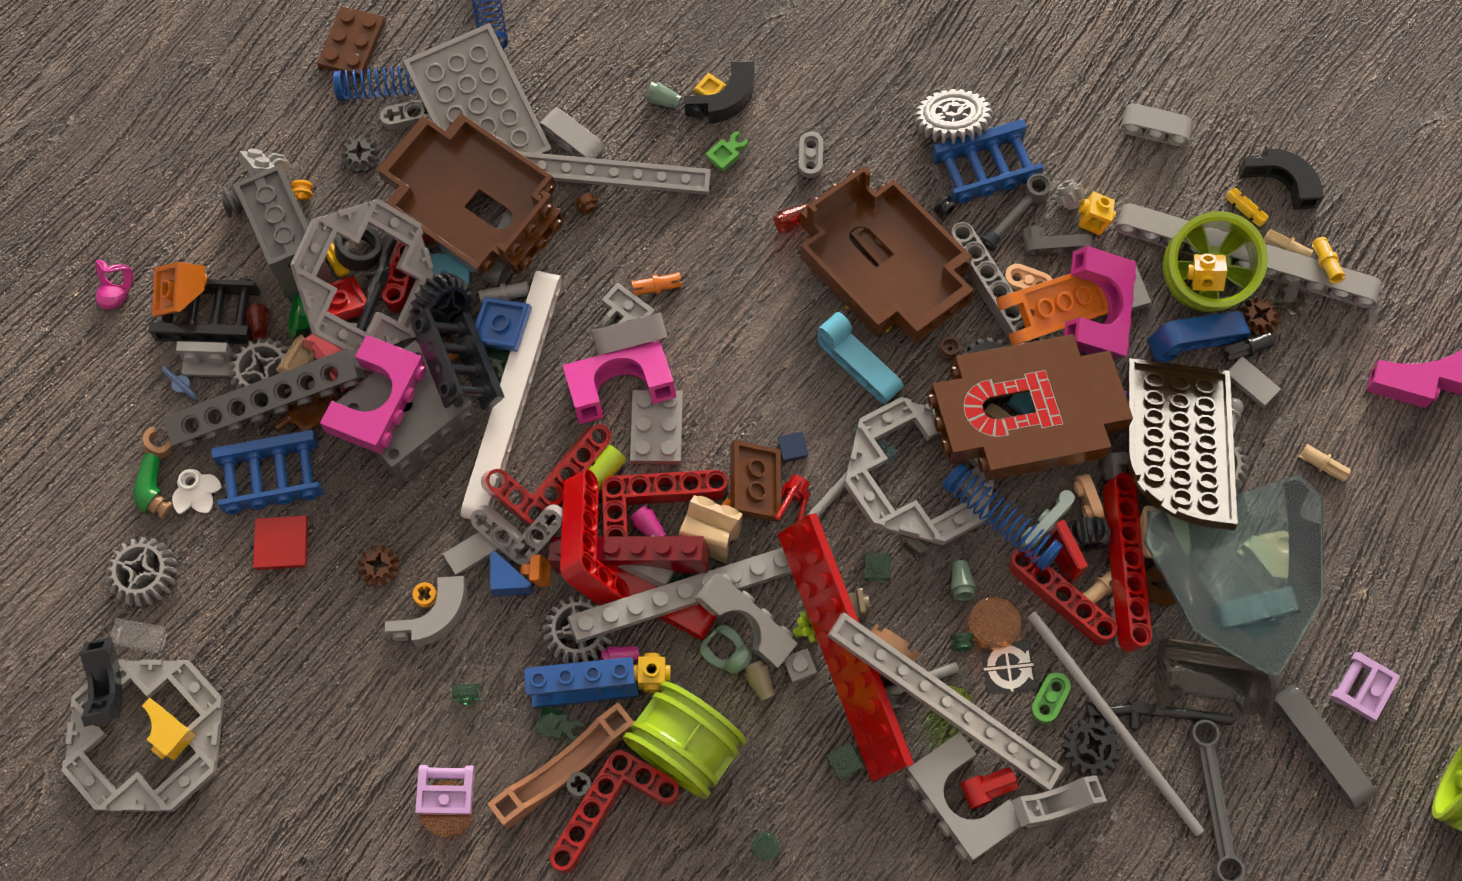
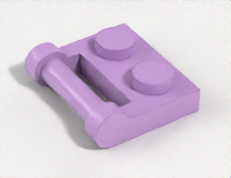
[1330,652,1400,722]
[415,765,475,815]

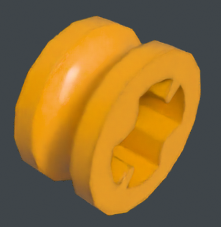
[291,180,313,200]
[413,582,437,608]

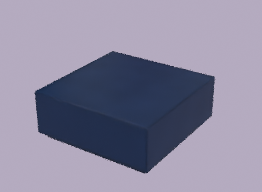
[778,432,808,463]

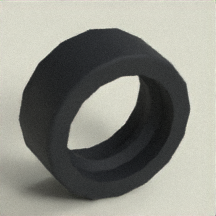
[334,226,382,271]

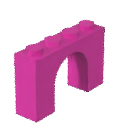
[1064,246,1136,360]
[320,335,427,454]
[563,340,677,424]

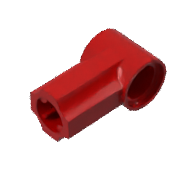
[960,767,1019,810]

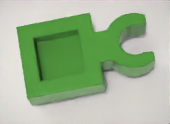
[706,131,748,173]

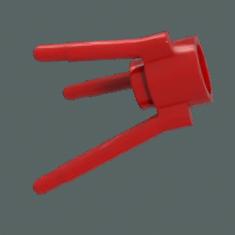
[775,475,811,521]

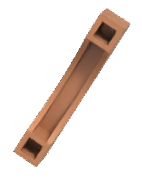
[487,702,634,830]

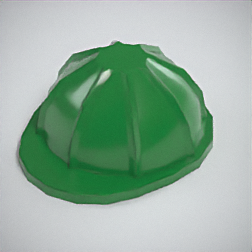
[288,293,310,339]

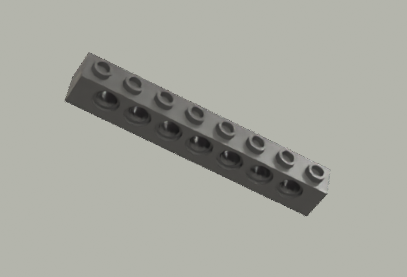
[162,348,365,449]

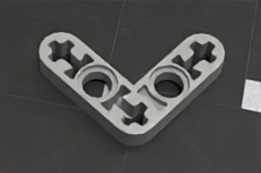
[380,99,431,130]
[471,505,563,565]

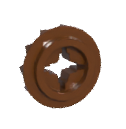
[1240,297,1280,335]
[358,545,400,586]
[1146,566,1178,607]

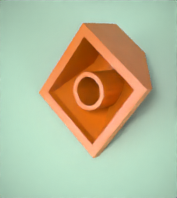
[152,262,207,317]

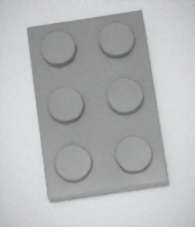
[630,390,683,464]

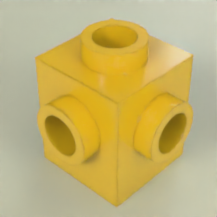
[1078,191,1116,235]
[1187,254,1227,291]
[634,653,670,693]

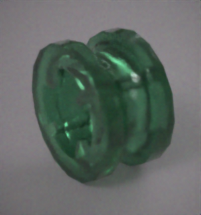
[950,633,975,651]

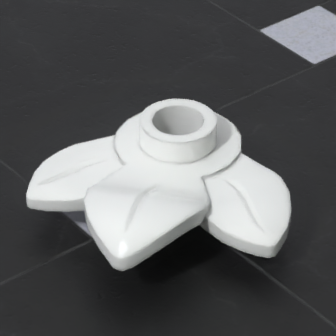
[172,469,222,514]

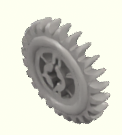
[914,89,993,144]

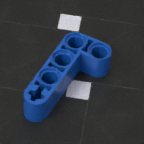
[1147,311,1251,363]

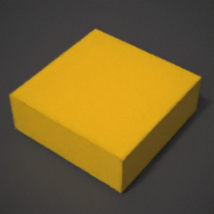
[694,73,727,95]

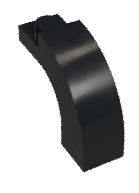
[684,61,755,124]
[1238,148,1324,210]
[80,637,122,727]

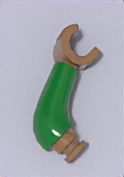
[133,427,174,519]

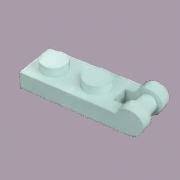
[1021,490,1075,551]

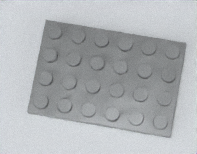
[403,23,552,154]

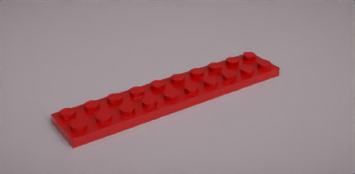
[777,513,914,782]

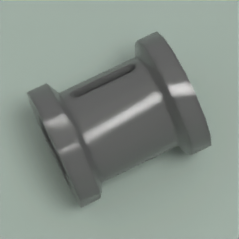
[567,772,592,800]

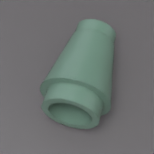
[645,82,682,109]
[951,560,977,601]

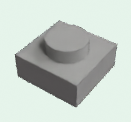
[783,648,817,684]

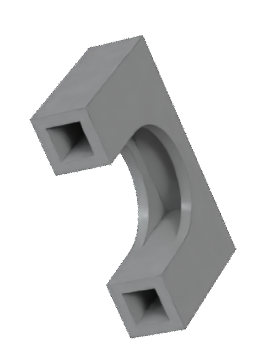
[905,732,1021,863]

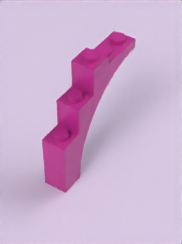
[1366,350,1462,408]

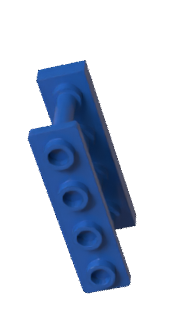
[932,119,1044,204]
[211,430,324,514]
[524,657,639,709]

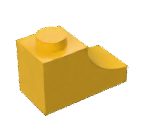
[142,698,196,761]

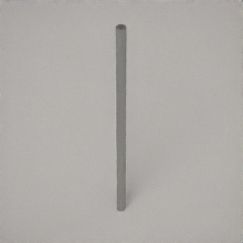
[1027,611,1204,836]

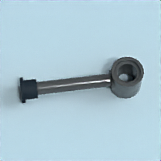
[980,174,1051,252]

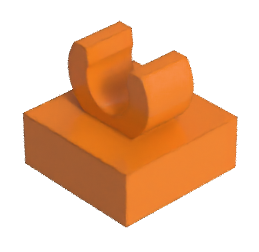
[520,555,551,587]

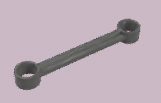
[1189,720,1245,881]

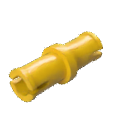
[1312,237,1345,284]

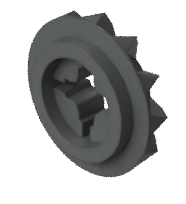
[341,136,380,172]

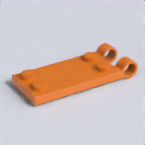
[996,274,1109,345]

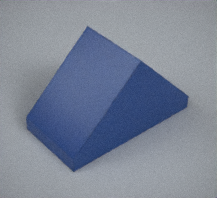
[490,550,534,596]

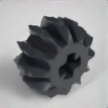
[1068,516,1111,552]

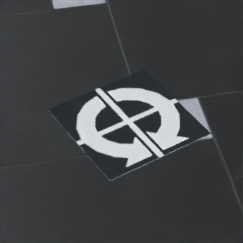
[980,640,1037,694]

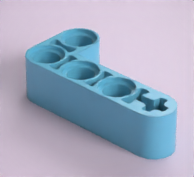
[817,312,904,404]

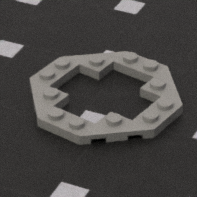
[290,199,433,352]
[844,397,995,545]
[62,659,224,812]

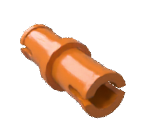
[631,272,682,296]

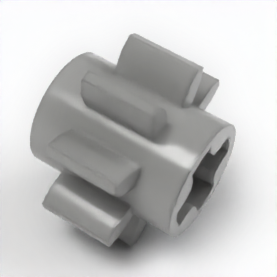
[1054,180,1086,210]

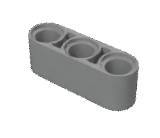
[1121,104,1193,147]
[539,107,605,158]
[592,312,667,355]

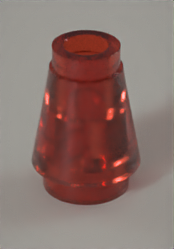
[773,204,807,233]
[245,303,270,339]

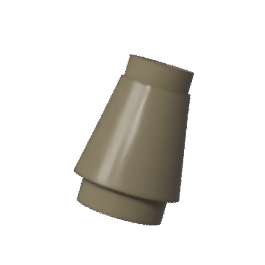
[744,660,775,701]

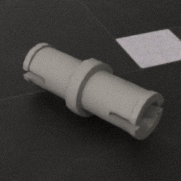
[479,281,530,304]

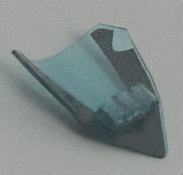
[1143,474,1324,675]

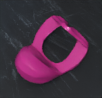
[95,260,134,310]

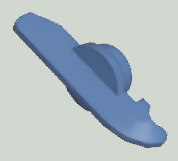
[162,366,199,401]

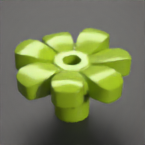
[793,610,818,643]

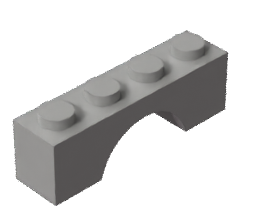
[694,573,798,668]

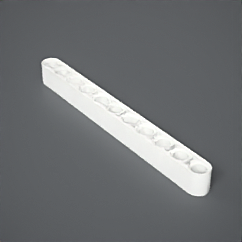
[461,271,562,522]

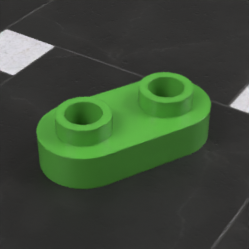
[1031,672,1071,724]

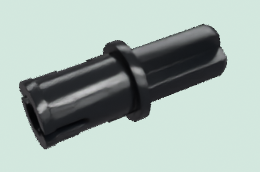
[1223,332,1274,361]

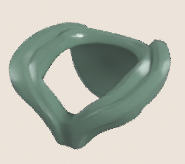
[700,625,752,674]

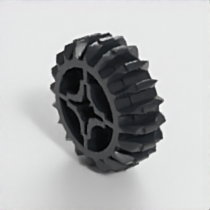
[409,272,473,338]

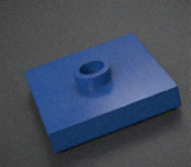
[475,297,532,352]

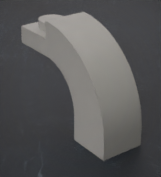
[385,576,468,647]
[1012,775,1107,828]

